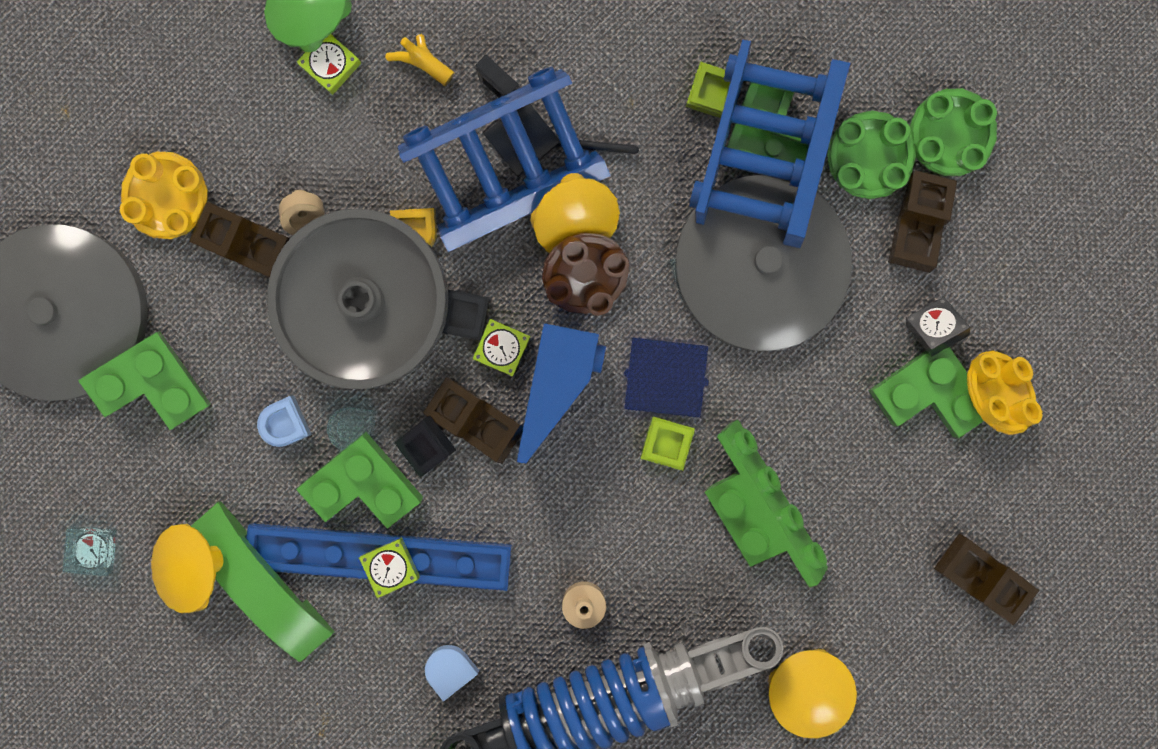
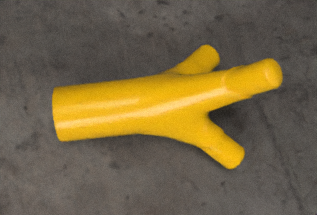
[385,34,455,87]

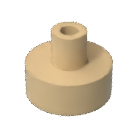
[279,190,325,235]
[562,582,606,629]

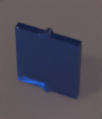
[624,338,709,418]

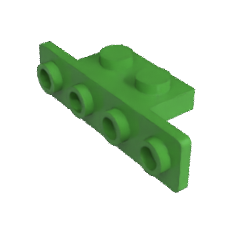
[705,420,828,588]

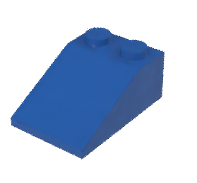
[517,323,606,464]

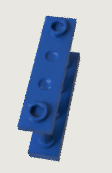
[689,39,850,248]
[398,67,611,252]

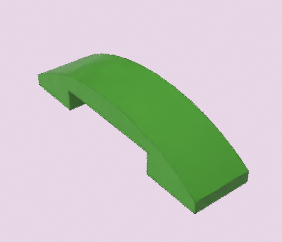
[191,501,335,662]

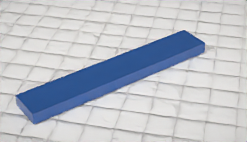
[247,523,512,591]

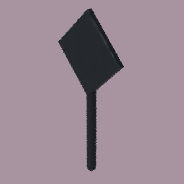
[483,104,639,177]

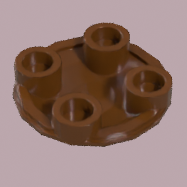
[542,232,629,316]

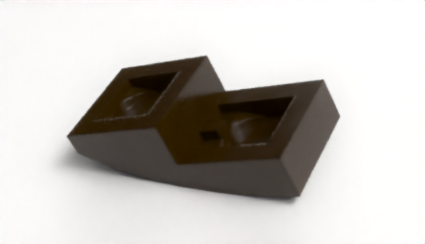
[888,170,957,273]
[189,202,290,277]
[423,377,524,464]
[934,534,1039,626]

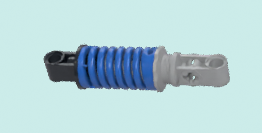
[440,627,784,749]

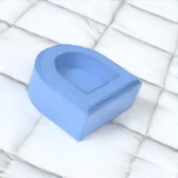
[257,395,312,447]
[425,645,479,702]

